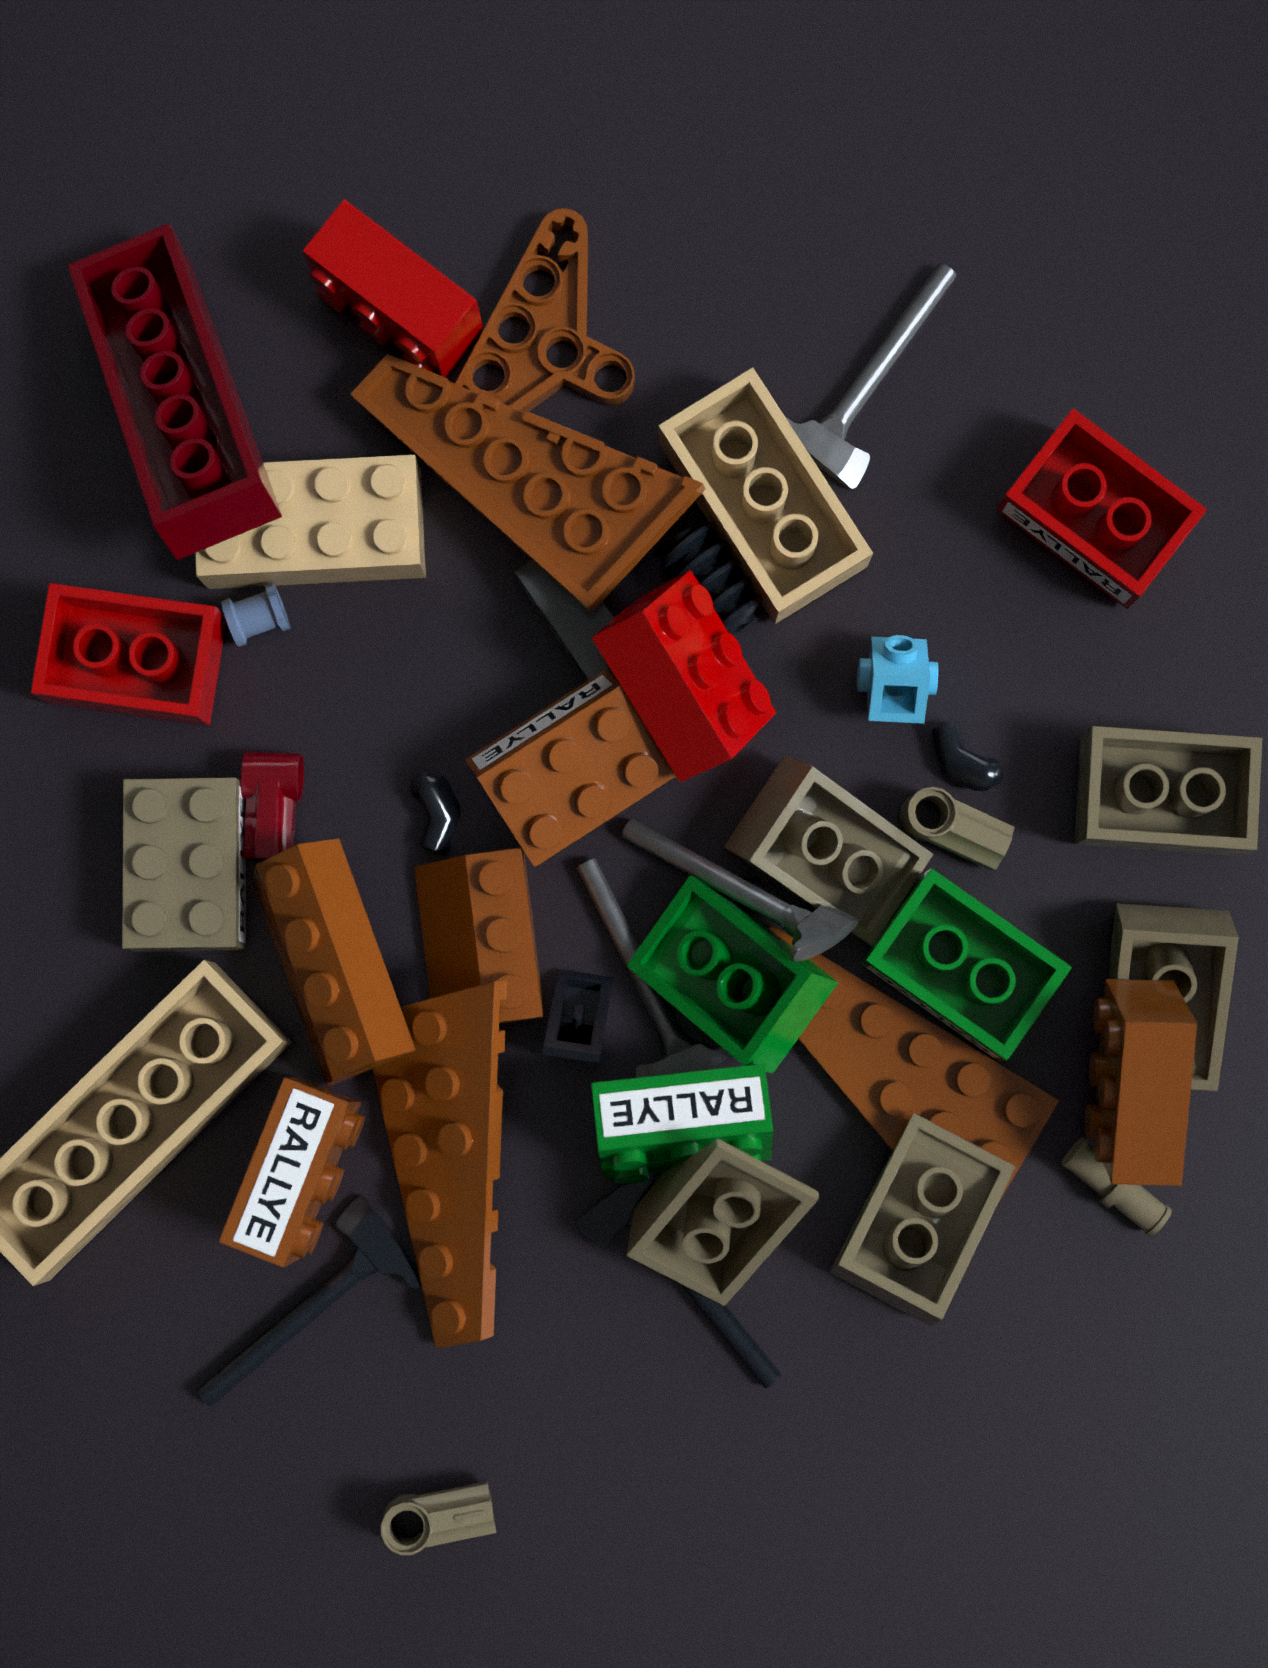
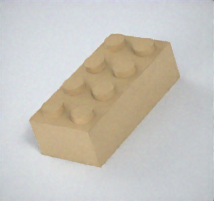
[658,367,873,624]
[196,455,426,589]

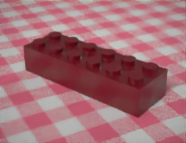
[68,223,282,560]

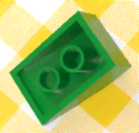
[626,875,839,1073]

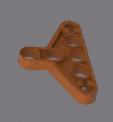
[455,208,635,412]

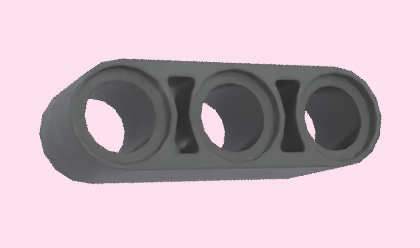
[512,558,618,681]

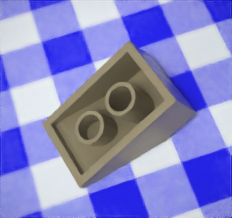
[724,755,934,946]
[1109,903,1239,1091]
[829,1113,1016,1326]
[626,1139,819,1306]

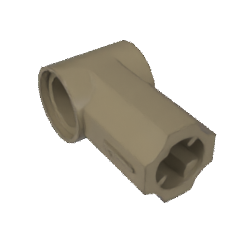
[899,787,1015,872]
[381,1481,496,1555]

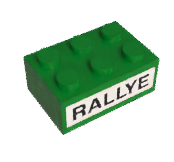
[860,868,1072,1061]
[591,1064,773,1184]

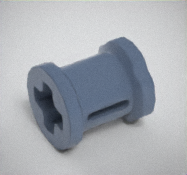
[221,582,291,648]

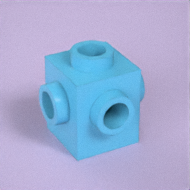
[857,635,938,724]

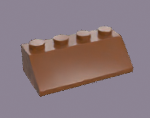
[251,838,416,1087]

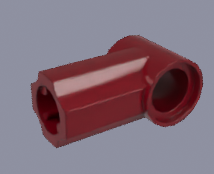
[241,751,304,861]

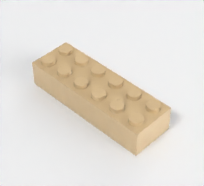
[0,960,292,1286]

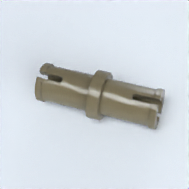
[1061,1137,1172,1237]

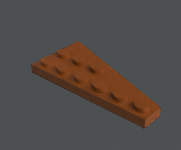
[350,354,705,613]
[769,924,1059,1203]
[373,979,507,1349]

